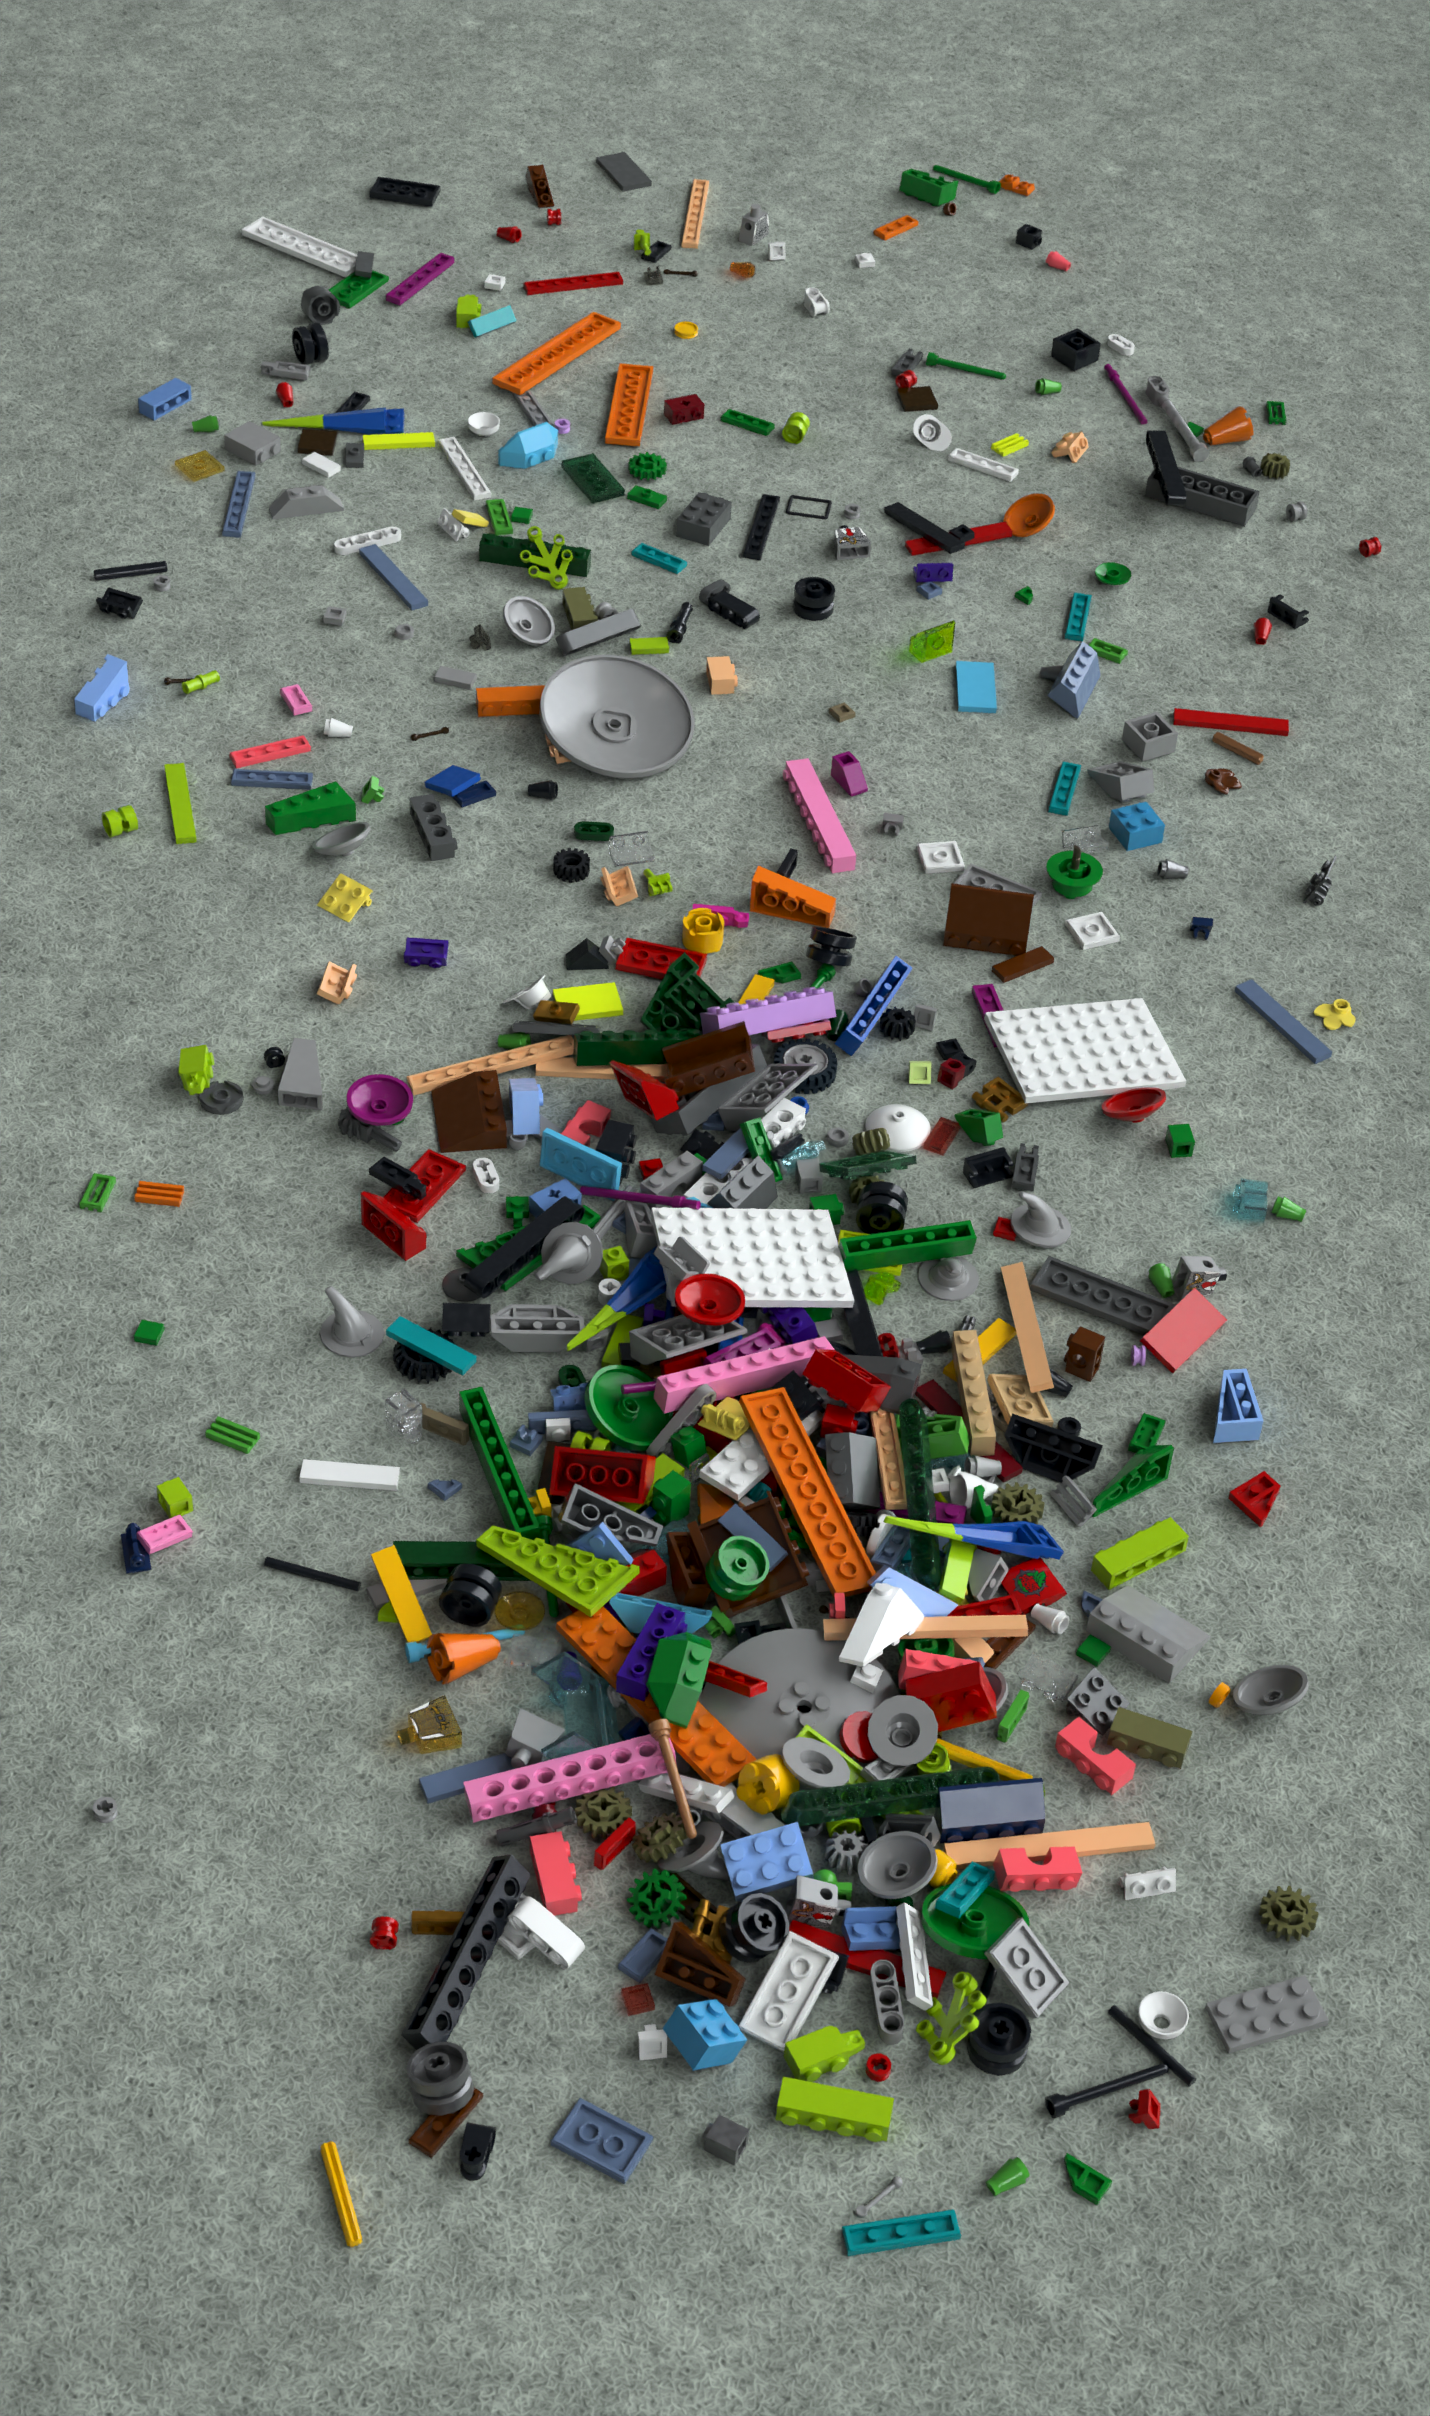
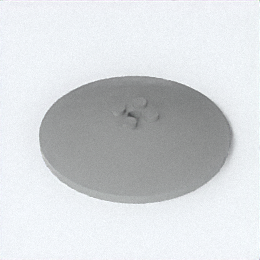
[539,655,694,778]
[701,1628,900,1811]

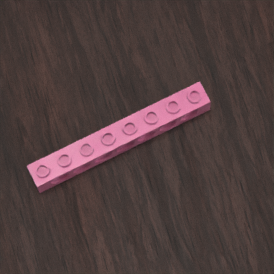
[463,1734,676,1823]

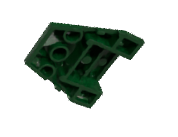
[640,952,735,1033]

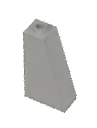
[278,1038,323,1110]

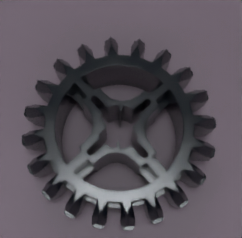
[393,1326,454,1384]

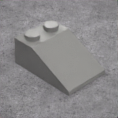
[1087,761,1155,802]

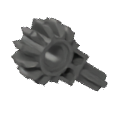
[338,1107,402,1151]

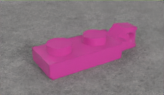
[692,904,749,928]

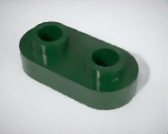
[574,821,614,841]
[558,1365,586,1387]

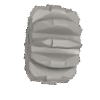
[824,1829,868,1875]

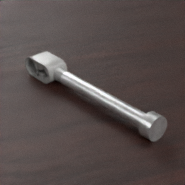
[1146,376,1210,462]

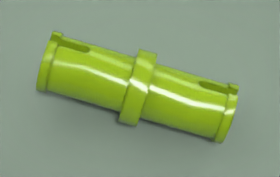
[181,670,220,694]

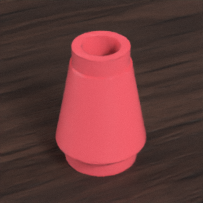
[1046,251,1071,271]

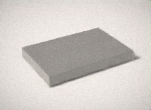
[984,1918,1069,2018]

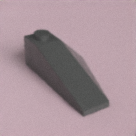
[842,1354,922,1416]
[558,1483,663,1547]

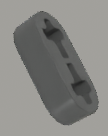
[699,579,731,605]

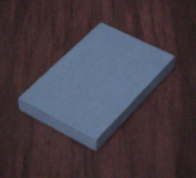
[551,2098,653,2184]

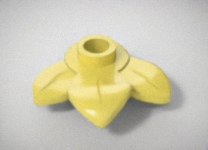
[1313,999,1355,1030]

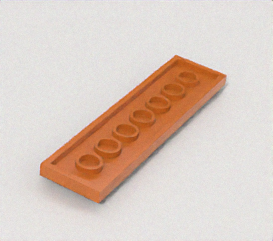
[605,363,654,447]

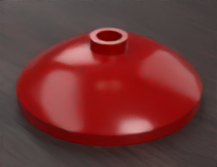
[1101,1087,1166,1123]
[675,1274,745,1326]

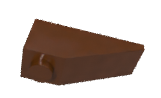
[666,1532,712,1608]

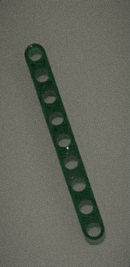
[899,1398,942,1590]
[781,1767,1000,1826]

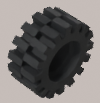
[553,848,590,883]
[846,1511,878,1537]

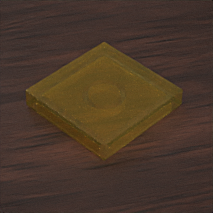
[175,450,225,482]

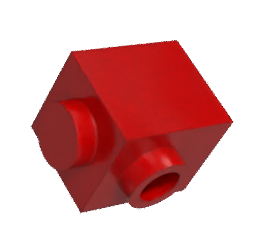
[820,1404,858,1438]

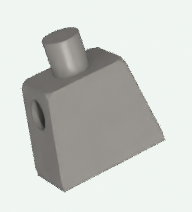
[505,1709,565,1769]

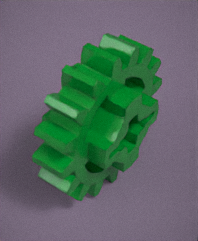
[628,452,667,481]
[627,1869,687,1929]

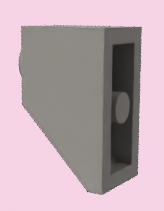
[968,1549,1009,1602]

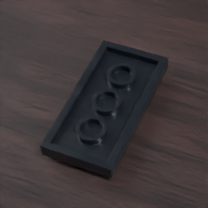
[370,177,440,207]

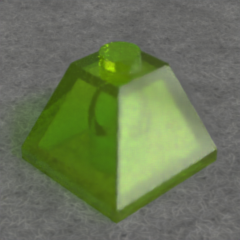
[909,620,956,663]

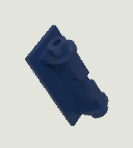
[121,1523,151,1574]

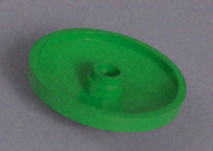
[584,1365,673,1451]
[921,1883,1030,1959]

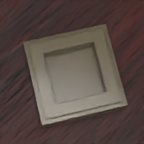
[828,703,855,723]

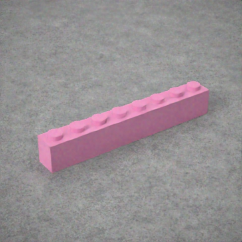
[783,758,856,873]
[654,1336,835,1414]

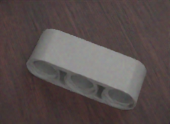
[870,1960,904,2045]

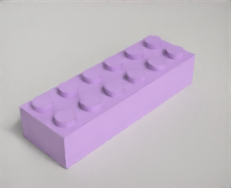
[700,987,836,1035]

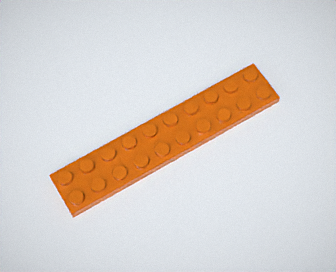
[492,312,621,395]
[739,1387,876,1598]
[556,1607,757,1787]

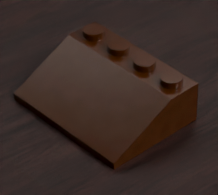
[943,883,1034,956]
[431,1070,507,1153]

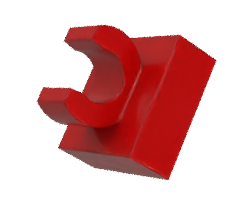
[1128,2089,1160,2129]

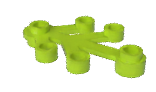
[520,526,573,590]
[916,1971,987,2065]

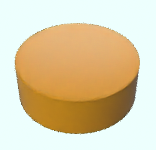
[1208,1682,1231,1708]

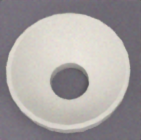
[468,412,500,437]
[1138,1991,1189,2039]

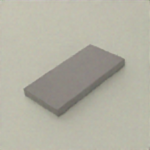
[953,864,1042,908]

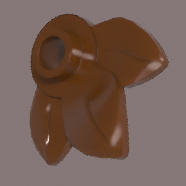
[1204,768,1242,795]

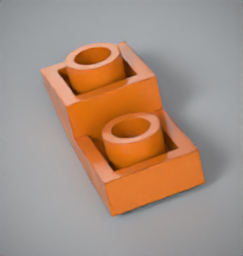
[999,174,1035,196]

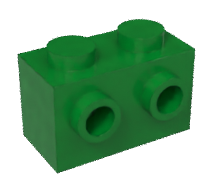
[652,1470,691,1530]

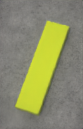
[363,432,435,450]

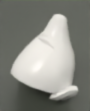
[947,1465,998,1510]

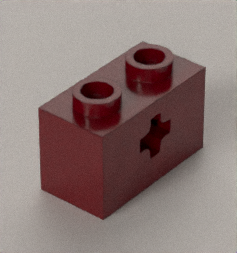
[664,394,705,425]

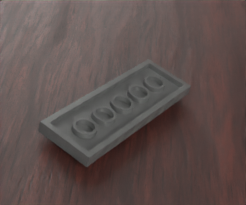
[1030,1256,1175,1335]

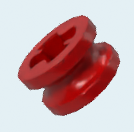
[866,2053,891,2082]

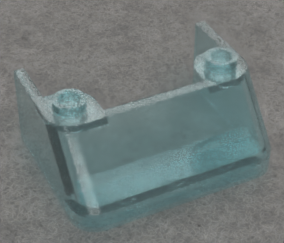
[533,1651,620,1759]

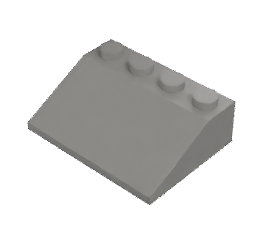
[718,1064,819,1131]
[629,1314,747,1365]
[1086,1585,1211,1684]

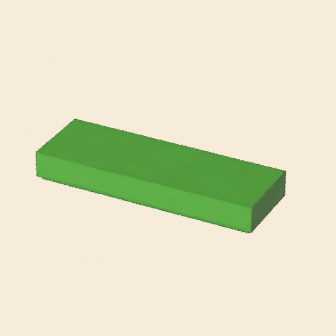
[486,499,513,535]

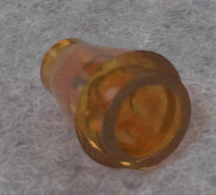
[730,262,755,278]

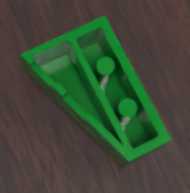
[899,169,959,207]

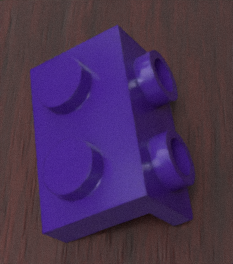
[913,563,954,582]
[404,937,449,968]

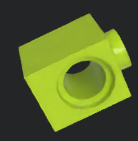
[599,1245,629,1281]
[156,1477,193,1518]

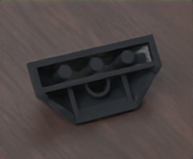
[1004,1414,1103,1483]

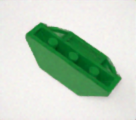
[646,1632,712,1728]

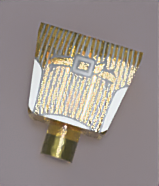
[397,1695,462,1754]

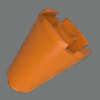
[1203,406,1254,446]
[427,1633,501,1684]

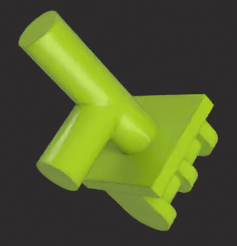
[634,229,651,255]
[643,869,673,896]

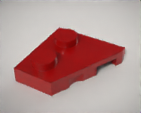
[1228,1471,1281,1527]

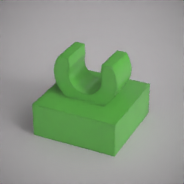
[361,776,384,803]
[705,1605,736,1639]

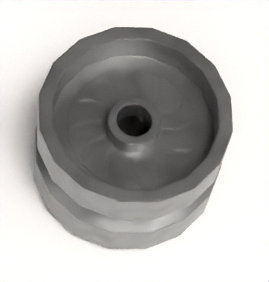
[406,2042,474,2115]

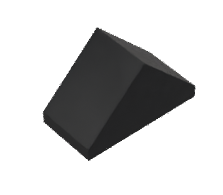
[565,938,609,970]

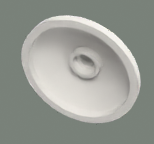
[865,1104,931,1152]

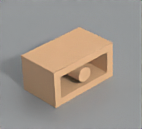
[706,656,738,695]

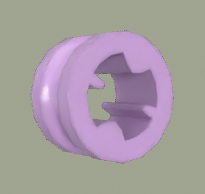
[554,419,570,434]
[1131,1345,1146,1366]

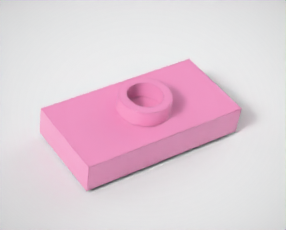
[280,684,312,716]
[137,1514,193,1555]

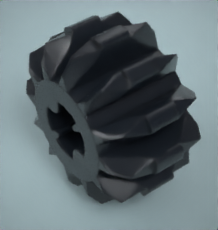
[880,1007,916,1041]

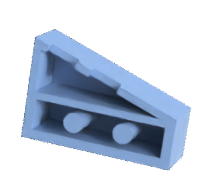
[74,654,130,722]
[509,1078,543,1135]
[1213,1369,1263,1443]
[867,1565,958,1617]

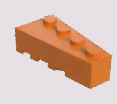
[750,866,836,928]

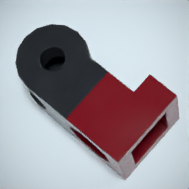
[937,1052,977,1090]

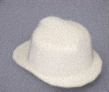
[913,414,952,451]
[503,974,551,1009]

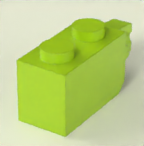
[456,294,481,328]
[178,1045,214,1095]
[783,2025,865,2082]

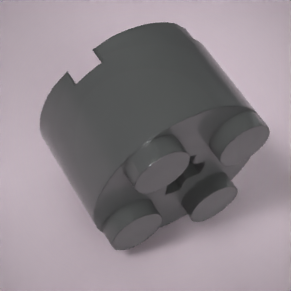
[301,286,340,325]

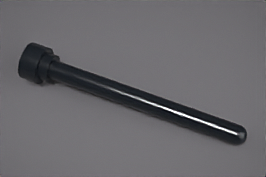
[1045,2063,1169,2119]

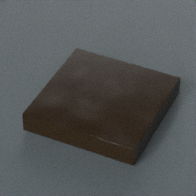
[896,386,938,412]
[297,429,338,456]

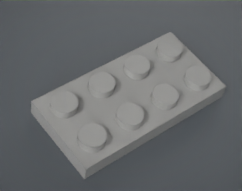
[1205,1975,1329,2054]

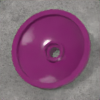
[346,1074,413,1126]

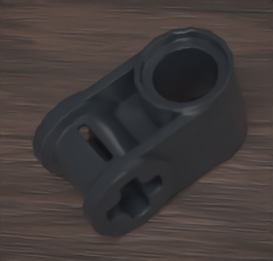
[460,2122,496,2181]

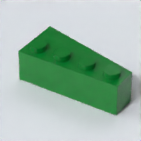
[265,781,356,835]

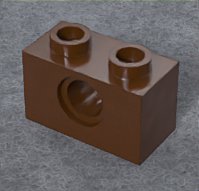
[1064,1326,1105,1382]

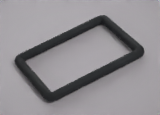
[786,495,832,519]

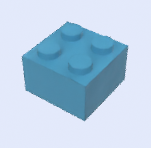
[1109,802,1165,851]
[663,1999,747,2070]

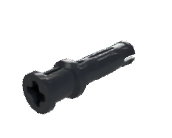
[666,602,693,644]

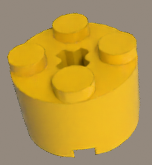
[682,908,724,954]
[736,1754,799,1815]

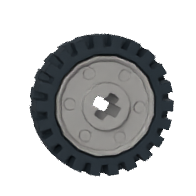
[773,1038,837,1094]

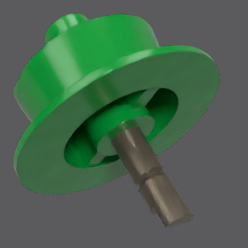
[1046,845,1103,899]

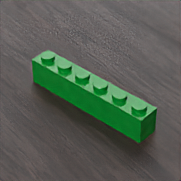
[838,1220,977,1272]

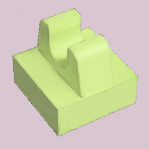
[908,1061,932,1084]

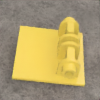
[317,873,372,922]
[698,1396,751,1441]

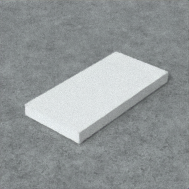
[738,1931,839,2052]

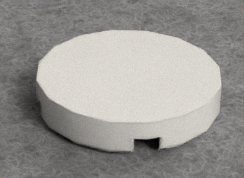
[866,1514,893,1560]

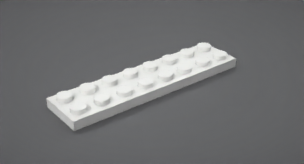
[242,216,357,278]
[699,1377,845,1501]

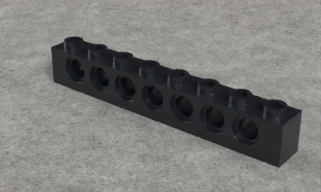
[401,1854,531,2050]

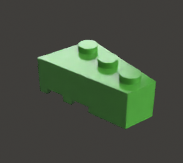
[895,1412,970,1463]

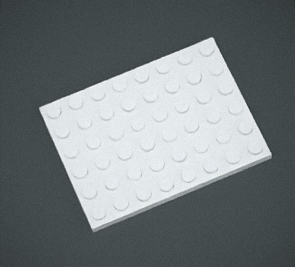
[984,998,1187,1104]
[650,1207,854,1308]

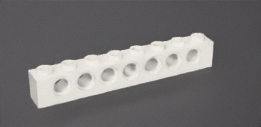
[683,1098,806,1206]

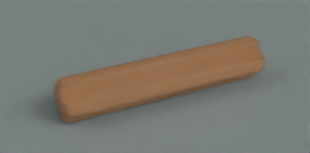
[1212,732,1264,765]

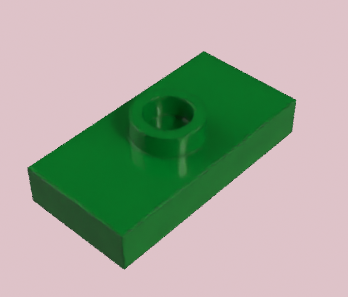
[627,485,667,509]
[1128,1413,1166,1453]

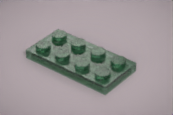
[561,453,625,504]
[819,1150,917,1180]

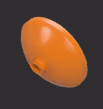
[1003,493,1055,537]

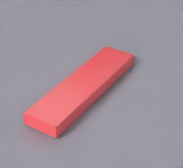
[229,735,311,769]

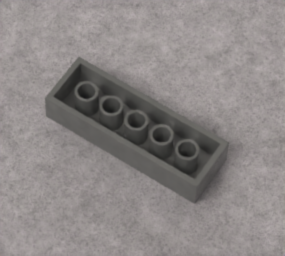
[1145,466,1260,527]
[650,1044,767,1136]

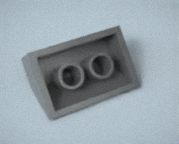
[708,1155,778,1209]
[825,1432,881,1511]

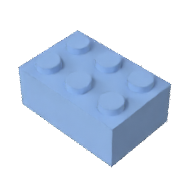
[720,1822,813,1902]

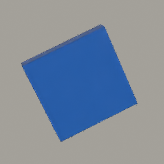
[425,765,481,797]

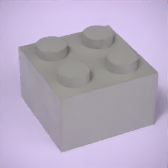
[1122,712,1178,761]

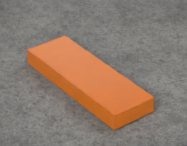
[873,215,919,241]

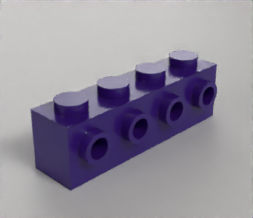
[760,1307,819,1344]
[616,1603,688,1702]

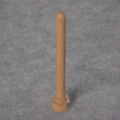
[648,1719,697,1839]

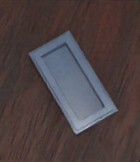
[618,1928,667,1983]

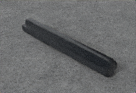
[93,561,168,581]

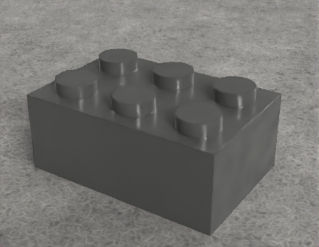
[676,492,732,546]

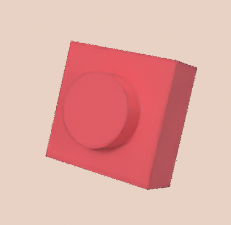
[829,1593,845,1619]

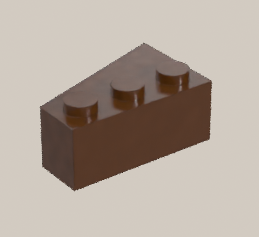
[654,1921,746,2007]

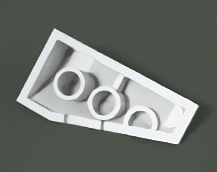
[839,1583,924,1667]

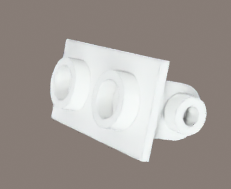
[437,508,469,541]
[1119,1867,1176,1900]

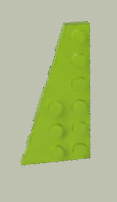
[476,1525,640,1617]

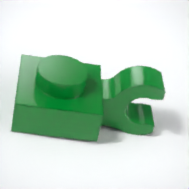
[506,1196,529,1229]

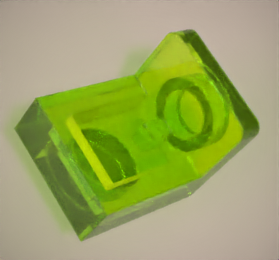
[864,1272,901,1305]

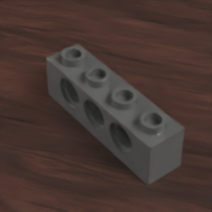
[410,794,458,861]

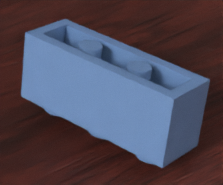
[138,378,192,421]

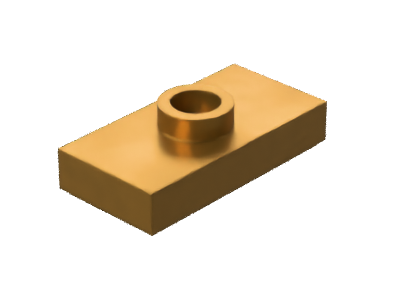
[533,1000,580,1024]
[412,1910,465,1935]

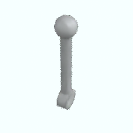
[766,1131,787,1175]
[856,2176,903,2218]

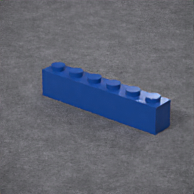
[834,956,912,1056]

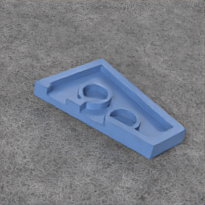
[565,1522,634,1566]

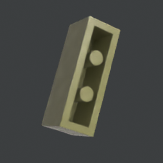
[562,587,598,630]
[1107,1707,1193,1769]

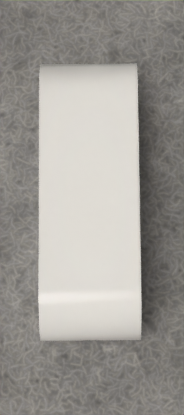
[508,1896,585,1969]

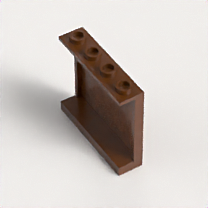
[662,1021,755,1097]
[687,1490,810,1618]

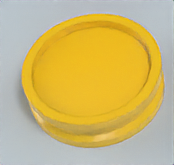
[674,321,698,339]

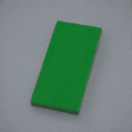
[329,270,389,309]

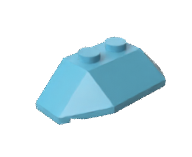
[498,422,558,469]
[610,1592,713,1636]

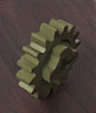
[991,1482,1045,1524]
[575,1787,632,1839]
[632,1812,688,1863]
[1259,1886,1319,1942]

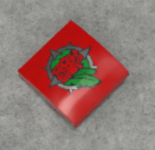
[1001,1557,1067,1615]

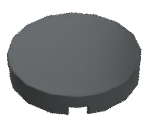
[199,1081,244,1115]

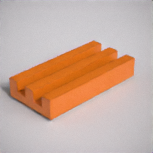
[135,1181,184,1207]

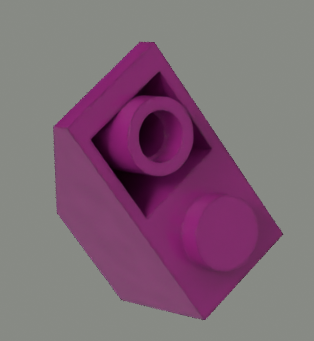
[831,751,868,797]

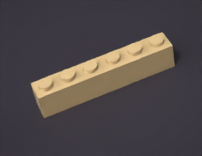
[951,1330,996,1456]

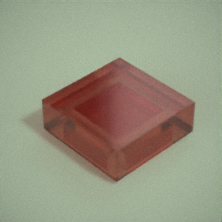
[621,1983,655,2016]

